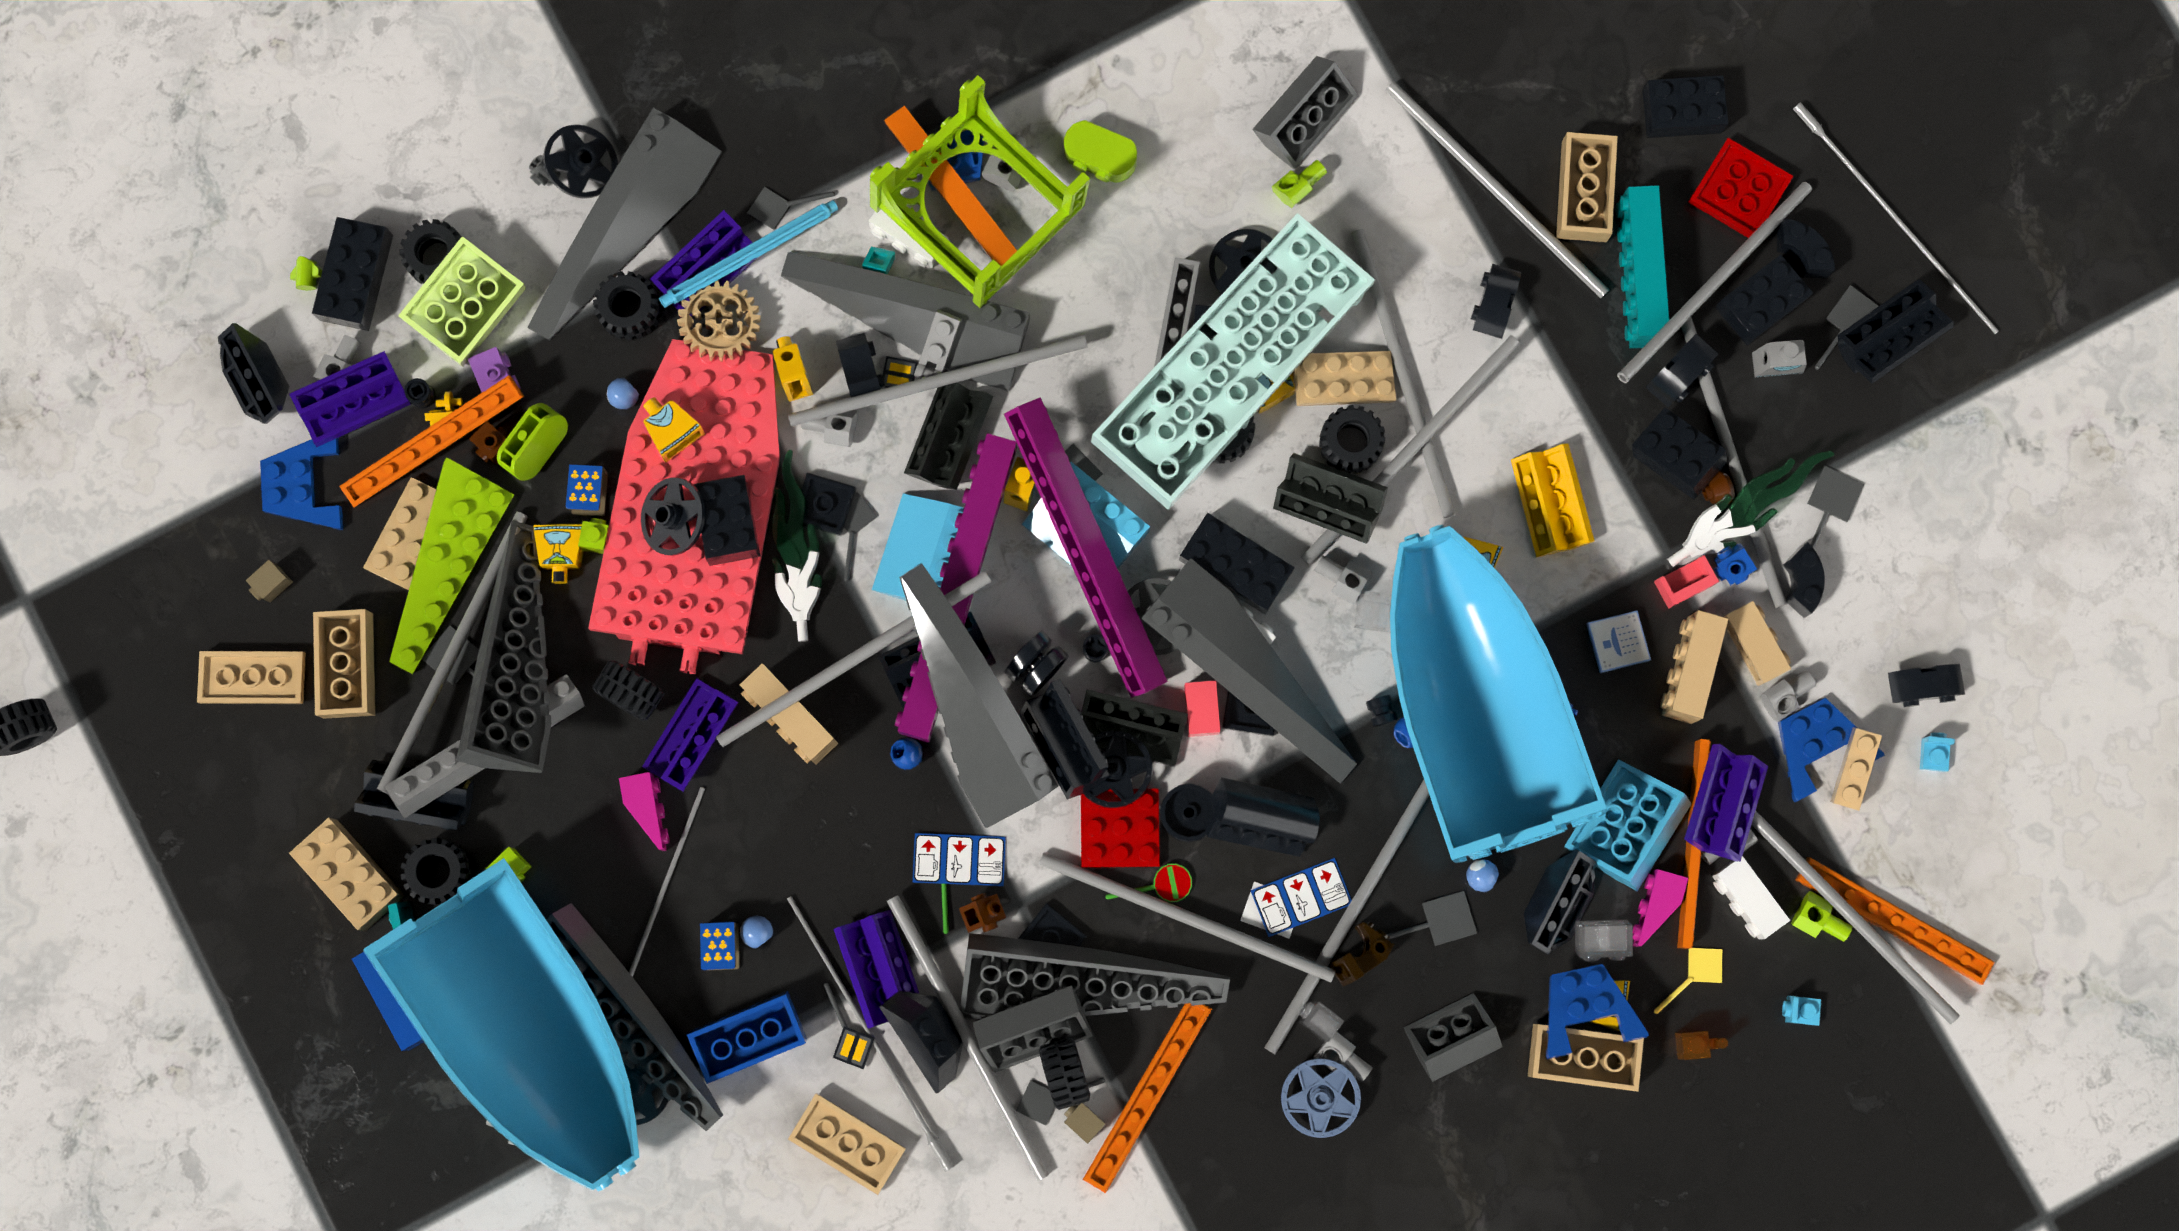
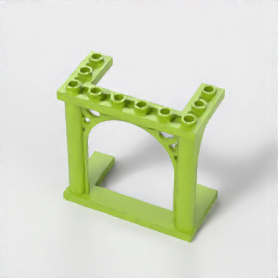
[870,75,1090,308]

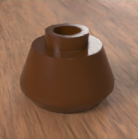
[1702,471,1735,505]

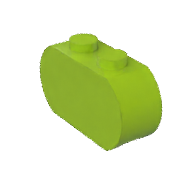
[1064,120,1137,183]
[497,403,568,481]

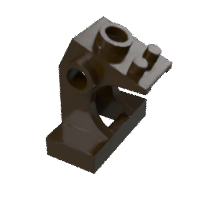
[1329,922,1394,987]

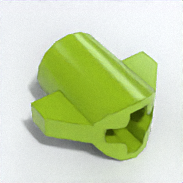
[290,256,323,291]

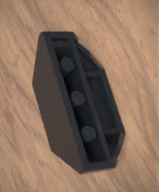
[218,323,290,424]
[1524,849,1596,955]
[879,991,963,1094]

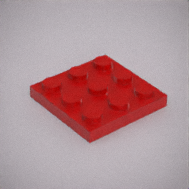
[1688,138,1793,238]
[1081,788,1160,868]

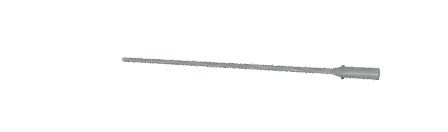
[1793,102,1999,334]
[629,787,705,977]
[787,896,954,1172]

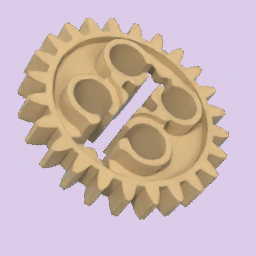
[677,280,761,362]

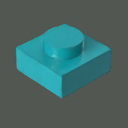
[862,246,896,274]
[388,902,415,929]

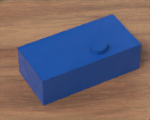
[352,952,424,1051]
[687,991,807,1084]

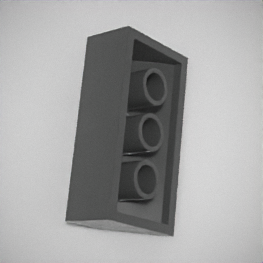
[1252,56,1359,169]
[973,986,1093,1073]

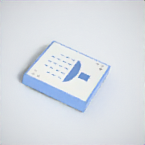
[1586,611,1651,673]

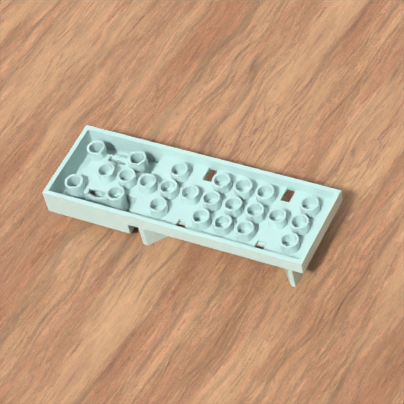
[1091,213,1375,510]

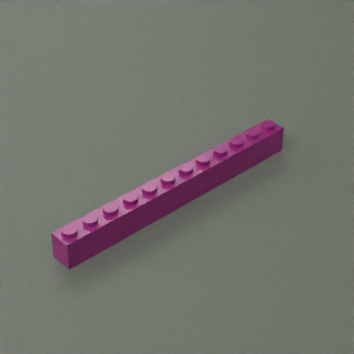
[1004,397,1168,698]
[895,433,1017,743]

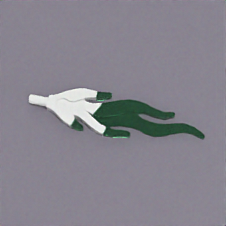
[772,450,822,642]
[1667,451,1834,567]

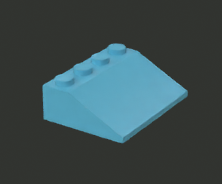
[1022,462,1150,569]
[872,493,964,601]
[1564,759,1691,891]

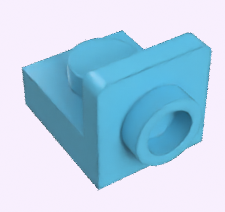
[1920,732,1955,772]
[1782,996,1821,1026]

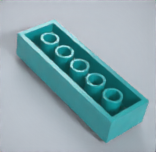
[1615,186,1669,348]

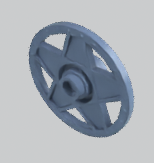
[1281,1058,1361,1138]

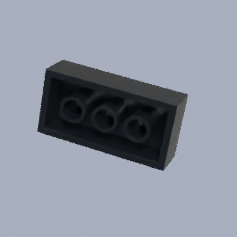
[312,217,394,331]
[1179,512,1295,615]

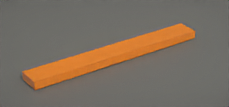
[884,106,1017,266]
[339,375,524,507]
[1677,739,1711,949]
[1795,857,1995,985]
[1083,1003,1212,1193]

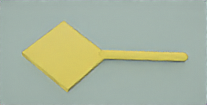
[1654,948,1722,1014]

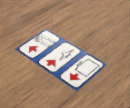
[912,833,1006,886]
[1251,858,1352,937]

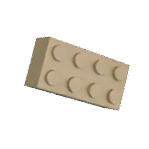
[1556,132,1617,242]
[313,609,375,719]
[1660,610,1728,724]
[740,663,839,765]
[289,817,405,931]
[1527,1024,1644,1092]

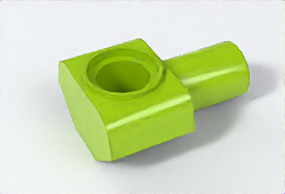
[1271,160,1327,208]
[1791,891,1853,942]

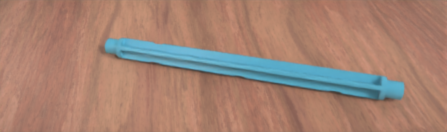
[659,200,838,308]

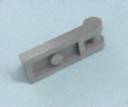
[914,309,962,379]

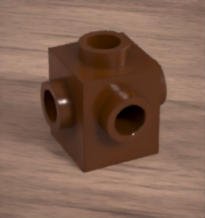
[469,421,509,464]
[959,893,1006,933]

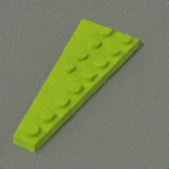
[389,457,514,674]

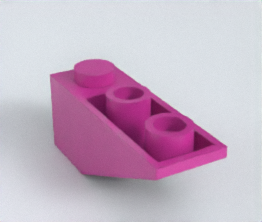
[619,772,670,851]
[1631,869,1688,947]

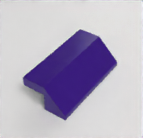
[650,210,757,319]
[289,351,411,447]
[642,678,738,792]
[1684,744,1768,862]
[834,910,920,1029]

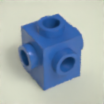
[1713,543,1757,586]

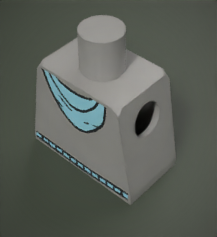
[1752,340,1806,378]

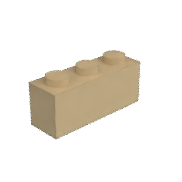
[1724,601,1791,686]
[1830,727,1882,811]

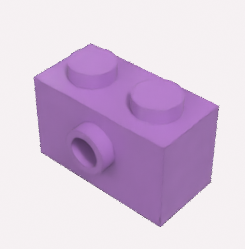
[468,347,521,392]

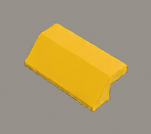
[1511,444,1595,557]

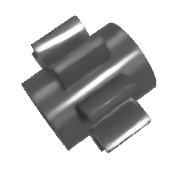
[529,155,561,186]

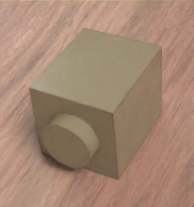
[246,560,293,603]
[1064,1103,1105,1144]

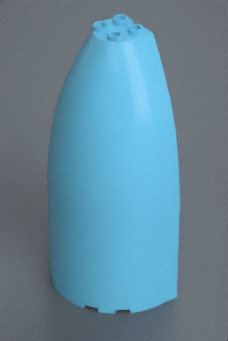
[1390,525,1607,863]
[363,858,639,1192]

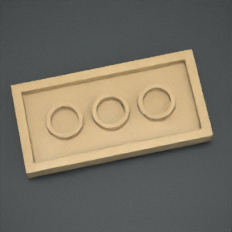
[1293,351,1396,406]
[363,477,436,590]
[197,651,306,704]
[788,1093,906,1195]

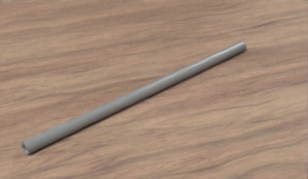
[1386,81,1610,299]
[1617,182,1812,383]
[1351,229,1456,518]
[1681,317,1787,608]
[788,335,1088,427]
[1301,335,1520,566]
[377,512,528,794]
[716,571,992,747]
[1264,780,1429,1055]
[1751,810,1960,1024]
[1039,853,1336,982]
[887,895,1049,1181]

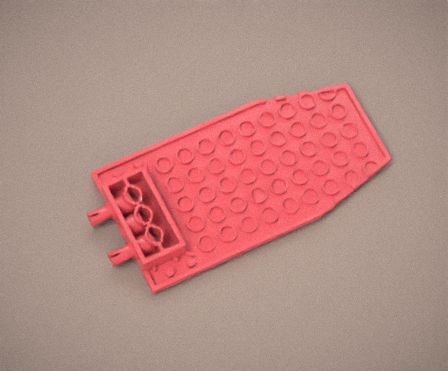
[588,339,780,674]

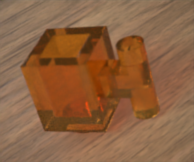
[1675,1031,1728,1060]

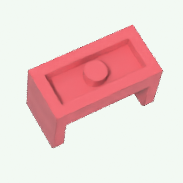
[1654,555,1719,609]
[1184,680,1220,737]

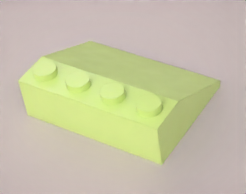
[398,236,526,367]

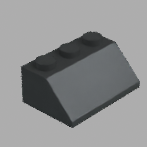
[1404,993,1503,1082]

